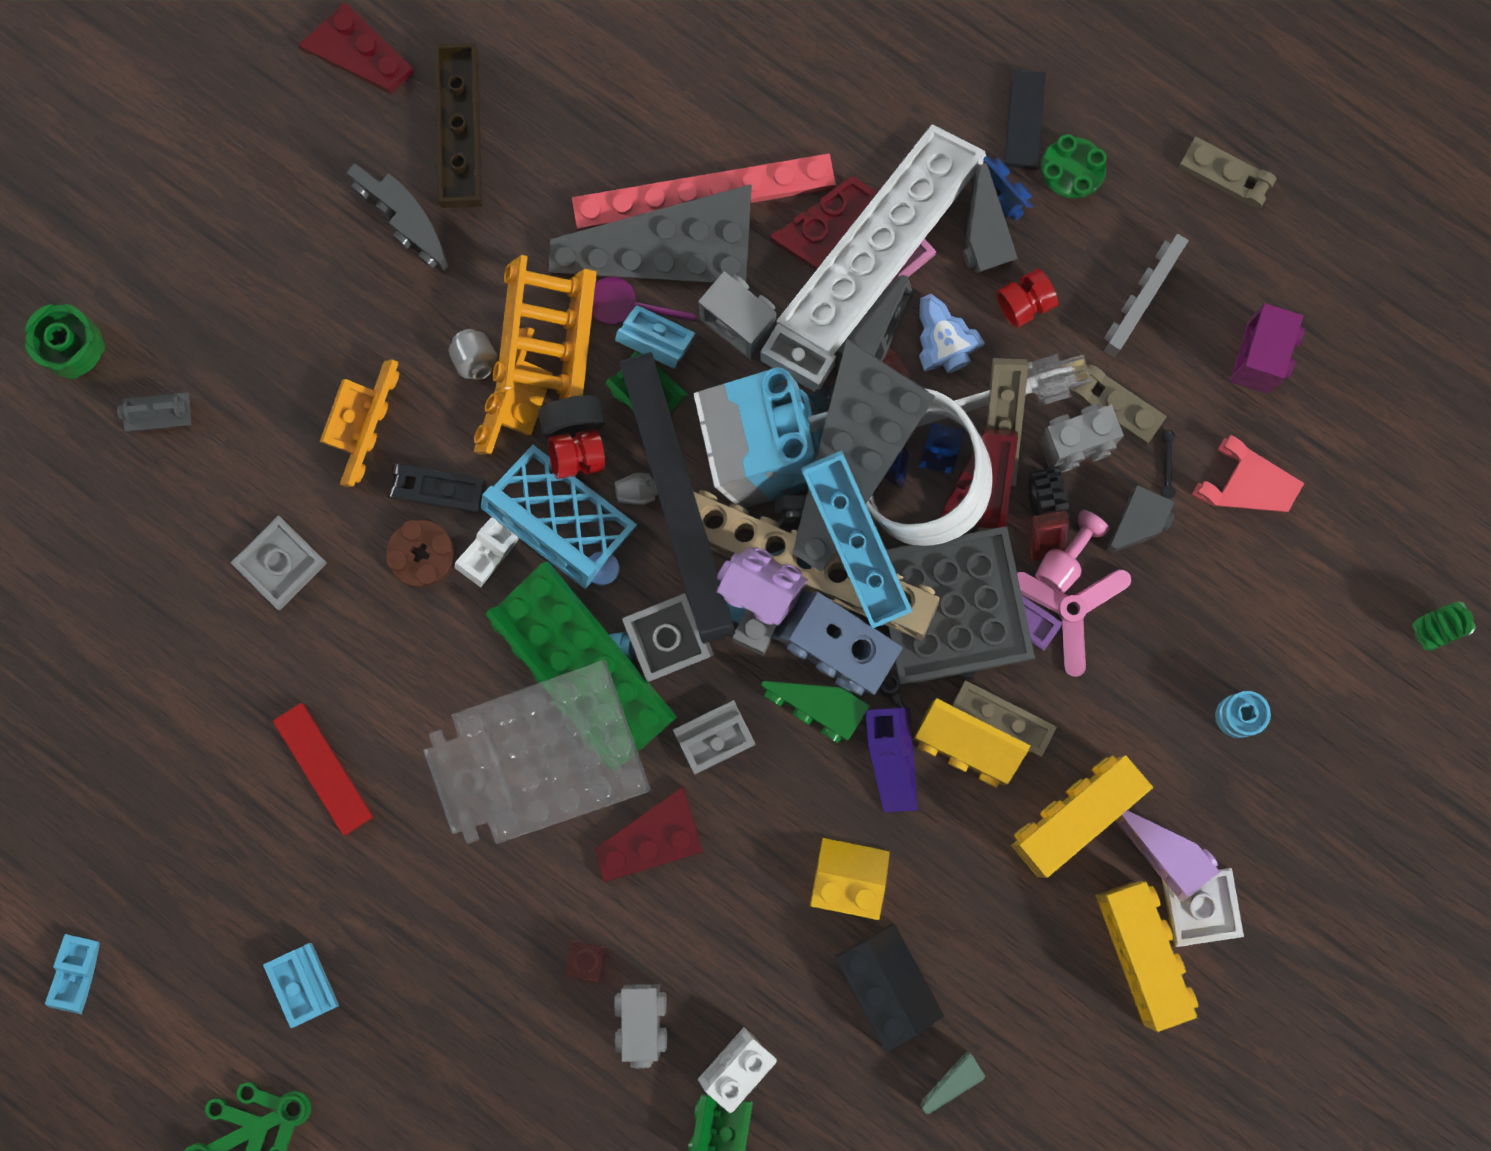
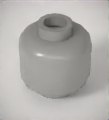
[448,329,498,380]

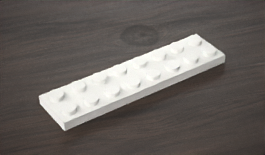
[776,125,986,358]

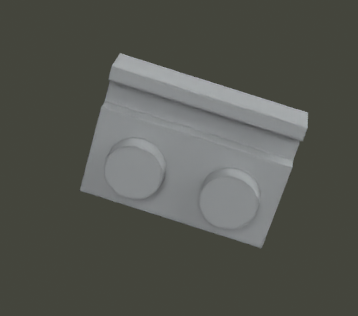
[673,700,756,775]

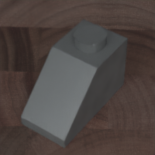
[1105,485,1175,554]

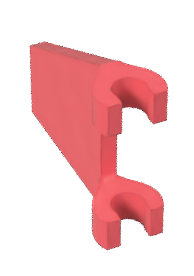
[1192,435,1304,512]

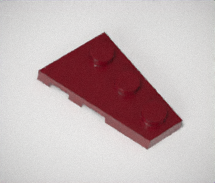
[298,2,414,94]
[769,176,878,271]
[938,428,1018,529]
[595,787,703,882]

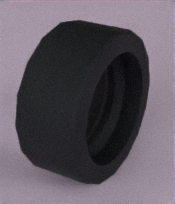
[538,395,605,439]

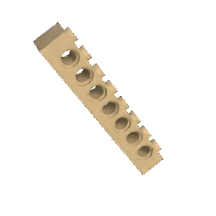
[694,490,940,641]

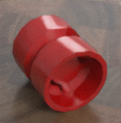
[996,268,1058,328]
[548,429,605,479]

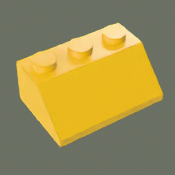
[913,698,1030,788]

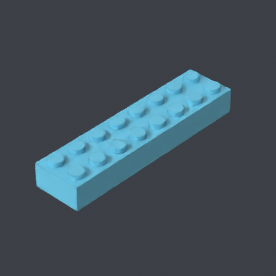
[801,450,913,629]

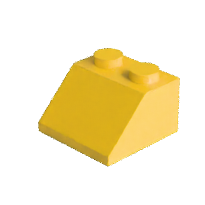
[810,838,890,920]

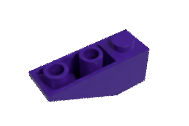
[866,708,918,812]

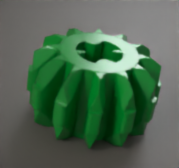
[1412,601,1476,651]

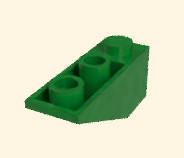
[761,681,870,744]

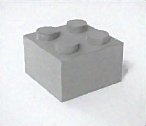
[698,271,777,360]
[622,593,714,682]

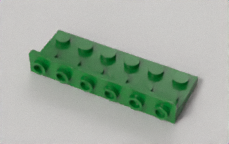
[485,561,677,770]

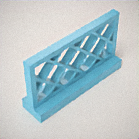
[481,445,637,589]

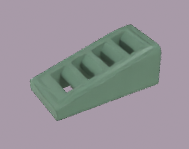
[920,1051,985,1114]

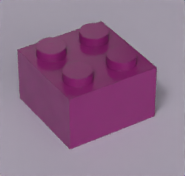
[1230,303,1305,394]

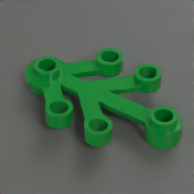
[185,1081,312,1151]

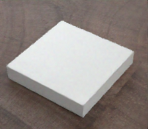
[1162,868,1244,947]

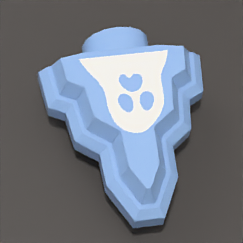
[919,294,985,374]

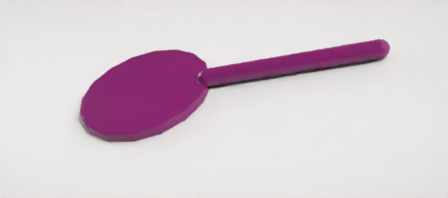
[592,277,697,325]

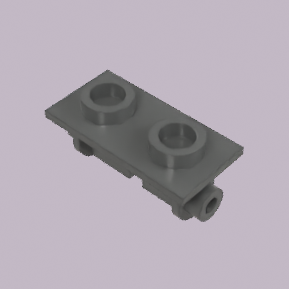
[117,392,191,432]

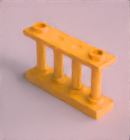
[493,255,597,400]

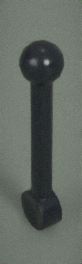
[1161,430,1176,499]

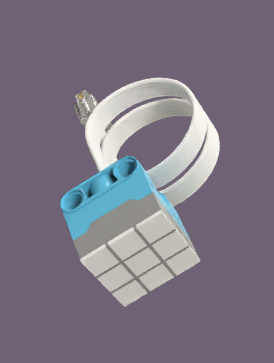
[693,354,1092,546]

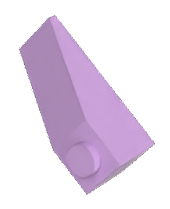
[1116,810,1220,903]

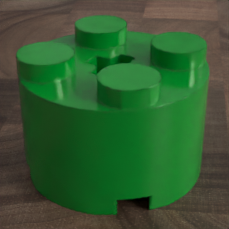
[24,304,105,379]

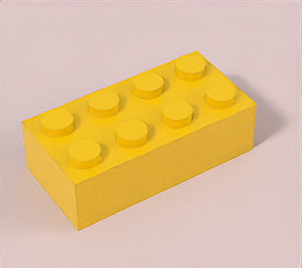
[1011,755,1153,878]
[1095,881,1198,1032]

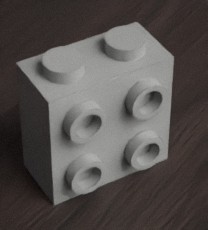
[1038,403,1124,473]
[615,984,667,1068]

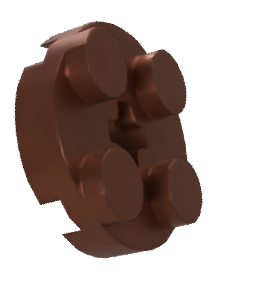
[386,520,455,588]

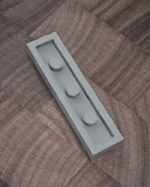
[1104,234,1189,358]

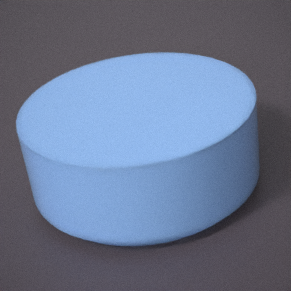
[589,551,620,586]

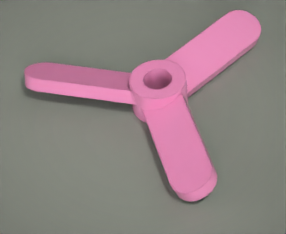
[1017,569,1131,677]

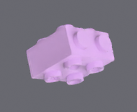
[717,546,808,625]

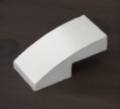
[454,517,519,587]

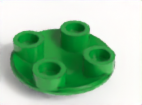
[1041,134,1107,199]

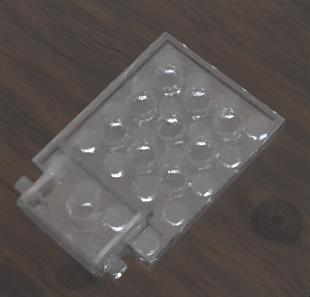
[423,660,651,844]

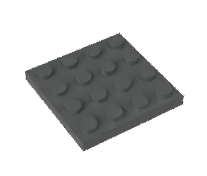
[886,526,1035,686]

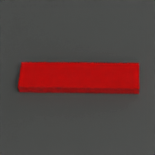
[273,703,374,836]

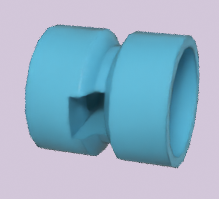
[1215,691,1271,738]

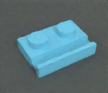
[615,305,696,369]
[263,943,339,1029]

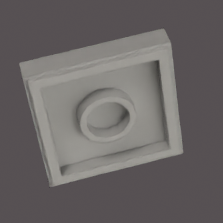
[231,515,327,611]

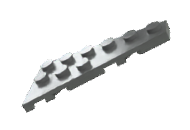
[549,184,752,283]
[792,339,936,572]

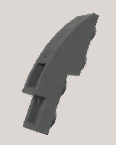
[346,163,449,272]

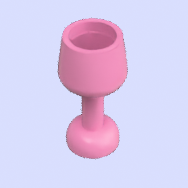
[1035,510,1109,594]

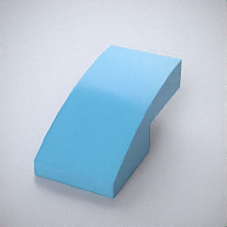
[45,934,100,1015]

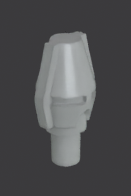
[614,473,659,506]

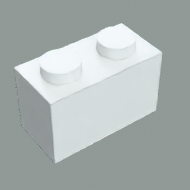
[761,323,836,391]

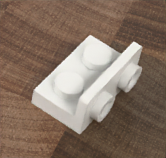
[698,1027,777,1113]

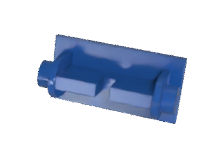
[984,156,1034,222]

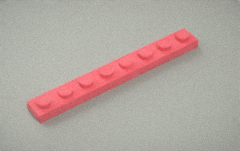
[572,153,836,231]

